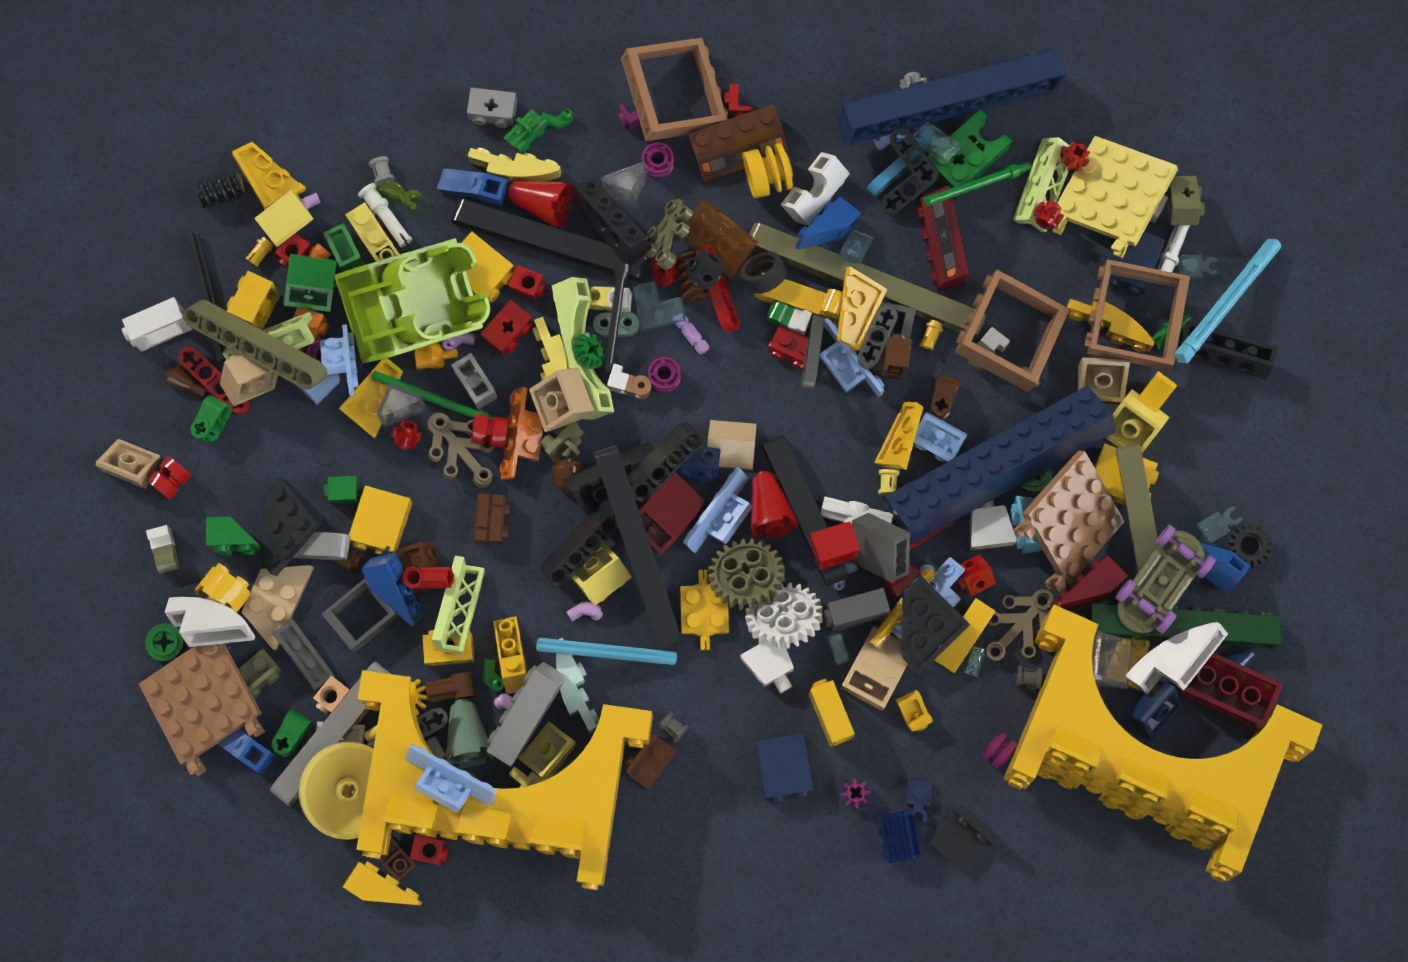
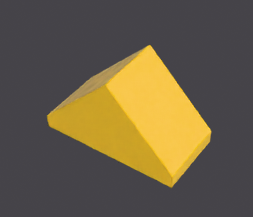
[1137,371,1177,412]

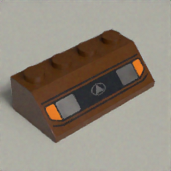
[688,104,789,184]

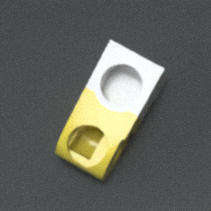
[589,287,632,312]

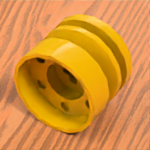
[742,143,793,199]

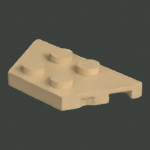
[242,565,314,651]

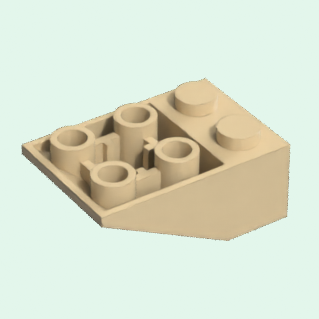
[841,626,907,711]

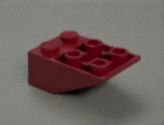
[638,472,706,555]
[1047,555,1128,614]

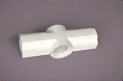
[821,497,893,524]

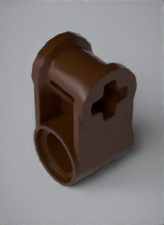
[929,374,960,420]

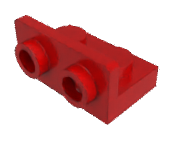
[768,325,807,370]

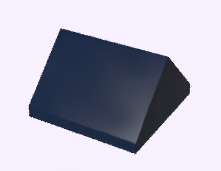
[1126,681,1182,741]

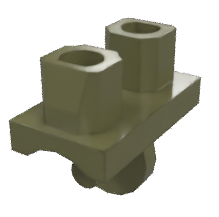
[541,422,584,463]

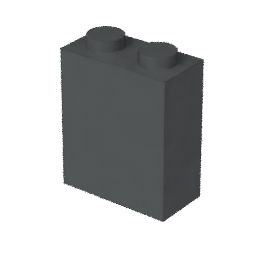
[851,512,910,583]
[823,588,890,632]

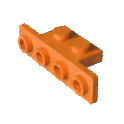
[500,387,543,480]

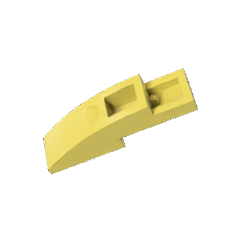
[468,148,561,183]
[345,203,400,262]
[532,317,568,380]

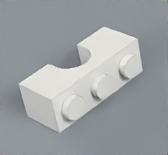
[781,152,850,226]

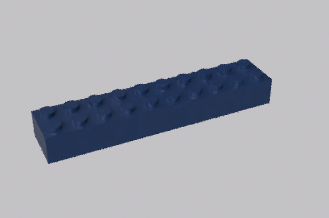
[836,49,1067,146]
[885,385,1116,544]

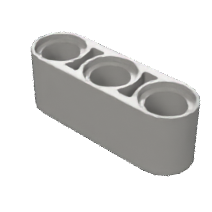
[293,532,351,560]

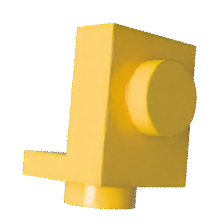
[896,690,933,731]

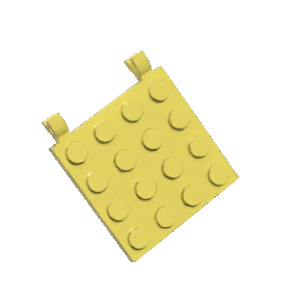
[1052,136,1178,259]

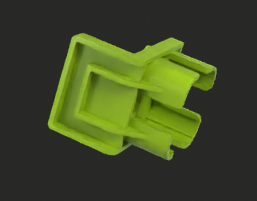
[335,238,490,363]

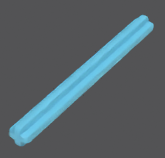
[536,638,677,665]

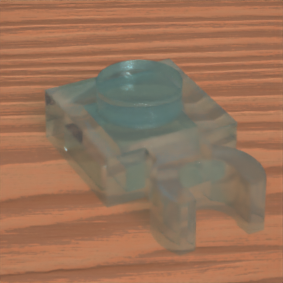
[1177,255,1219,280]
[1197,507,1242,545]

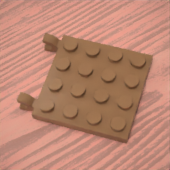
[1013,450,1125,592]
[139,643,265,776]

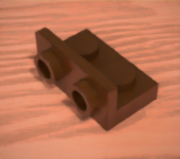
[398,542,442,594]
[625,733,677,790]

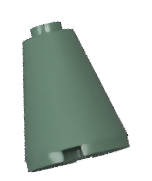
[445,699,493,768]

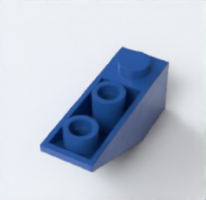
[437,168,509,209]
[795,197,861,250]
[1200,543,1250,595]
[361,553,423,626]
[217,729,276,775]

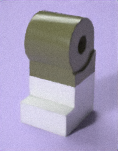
[968,327,1010,371]
[146,525,179,574]

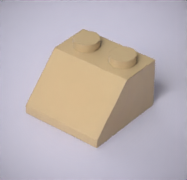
[220,355,278,406]
[529,368,594,432]

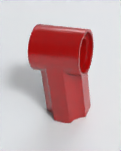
[403,566,455,590]

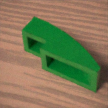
[323,223,365,272]

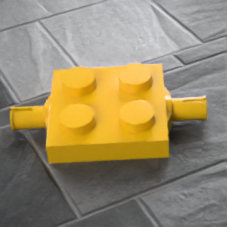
[680,570,729,651]

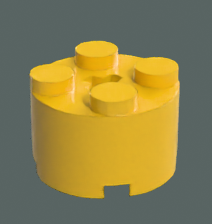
[194,563,250,613]

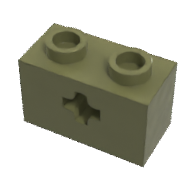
[1165,176,1205,225]

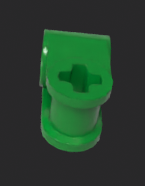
[190,395,232,443]
[272,710,313,757]

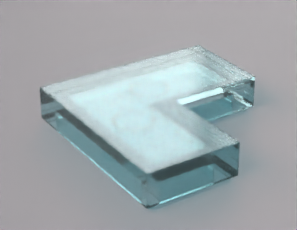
[633,281,686,332]

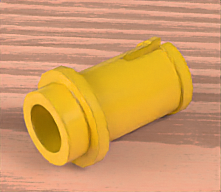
[246,237,274,267]
[919,320,943,351]

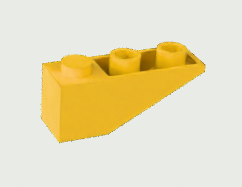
[493,616,528,694]
[343,861,422,905]

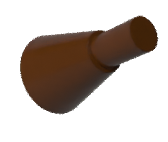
[164,365,207,398]
[333,550,363,573]

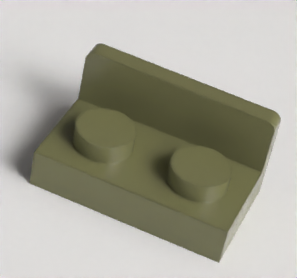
[238,649,282,699]

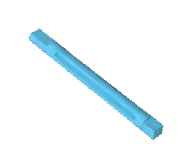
[1174,239,1281,363]

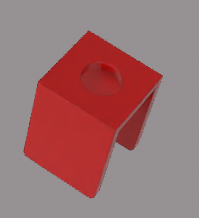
[810,521,860,570]

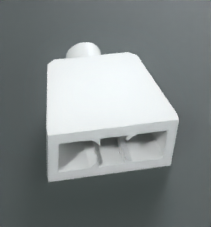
[969,500,1017,551]
[740,641,794,694]

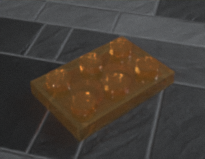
[682,199,758,279]

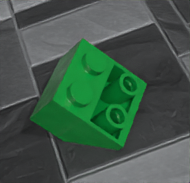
[284,254,337,312]
[206,516,261,557]

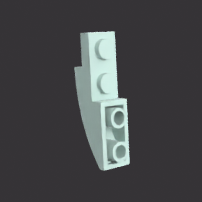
[556,638,599,733]

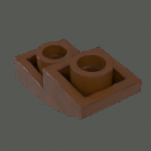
[379,836,416,881]

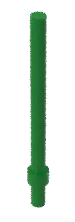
[924,162,1032,206]
[371,371,494,419]

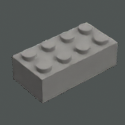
[486,662,567,766]

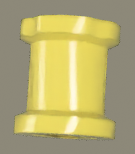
[878,469,900,496]

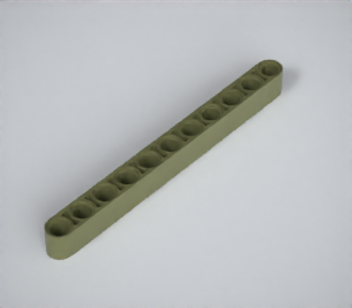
[745,223,986,338]

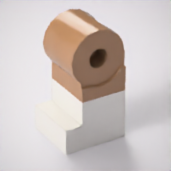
[607,364,651,399]

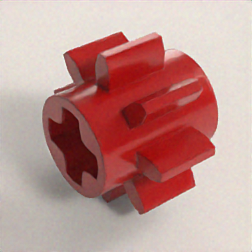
[1061,141,1090,172]
[1033,200,1064,229]
[391,420,422,449]

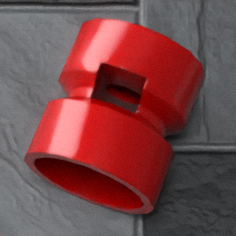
[470,413,508,448]
[147,456,191,500]

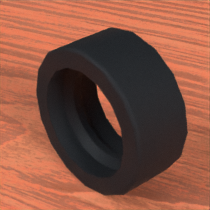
[740,251,787,294]

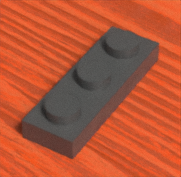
[273,619,334,691]

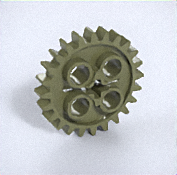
[708,538,785,610]

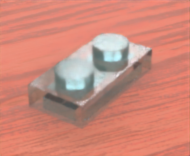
[913,122,961,163]
[839,229,874,264]

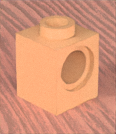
[313,675,350,715]

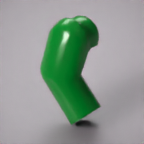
[541,109,574,129]
[482,659,504,692]

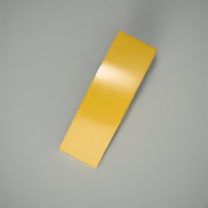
[934,598,996,673]

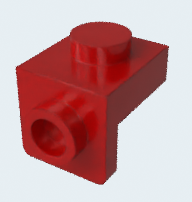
[725,84,752,118]

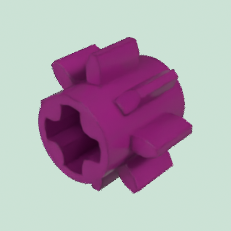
[840,778,871,809]

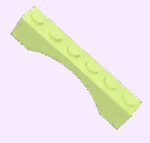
[552,277,614,420]

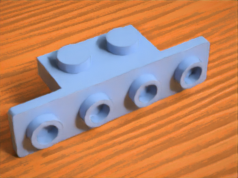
[819,317,884,397]
[320,325,358,397]
[683,467,752,553]
[891,557,965,640]
[406,744,497,813]

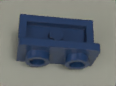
[675,446,721,483]

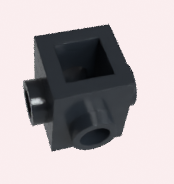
[686,248,725,290]

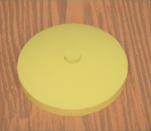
[299,742,373,839]

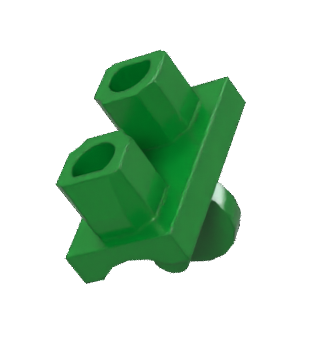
[504,109,549,153]

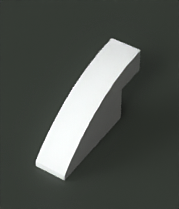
[165,597,255,647]
[1126,622,1228,695]

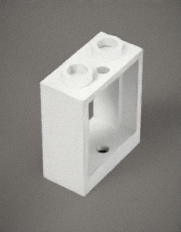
[122,297,193,352]

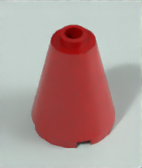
[508,180,574,227]
[751,471,798,539]

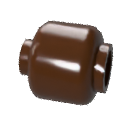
[551,457,583,493]

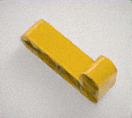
[754,273,843,324]

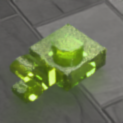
[379,180,422,209]

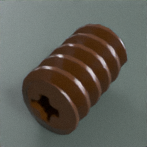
[676,251,711,303]

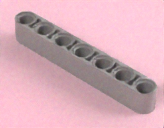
[270,662,391,806]

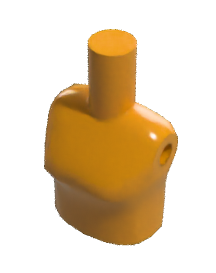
[414,342,458,370]

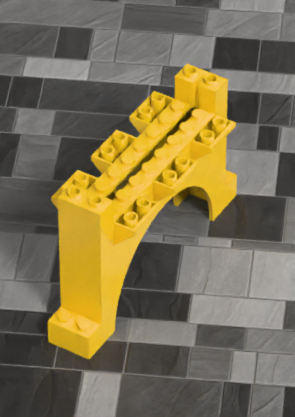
[1004,605,1322,882]
[357,670,653,890]

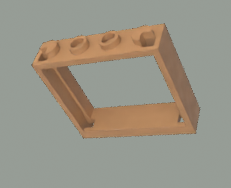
[621,38,728,141]
[1084,259,1190,371]
[955,270,1070,392]

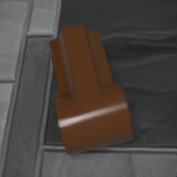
[426,672,475,703]

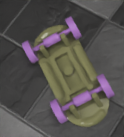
[1115,524,1216,634]

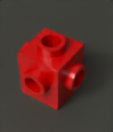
[956,554,996,596]

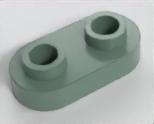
[593,312,639,337]

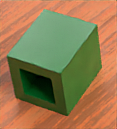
[324,476,359,504]

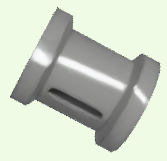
[369,156,395,186]

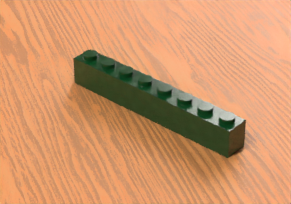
[1087,601,1281,649]

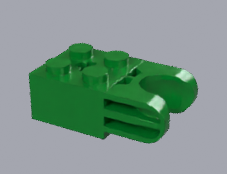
[924,110,1012,199]

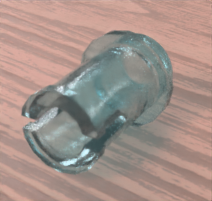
[827,633,851,665]
[964,646,987,678]

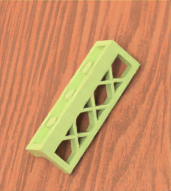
[1013,137,1069,232]
[223,312,315,360]
[432,556,485,655]

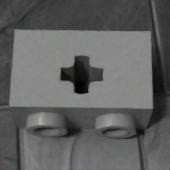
[467,88,517,128]
[451,353,498,410]

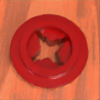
[652,251,678,287]

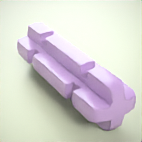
[674,314,709,355]

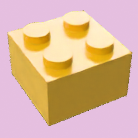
[227,271,281,330]

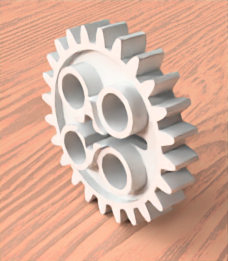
[745,583,823,649]

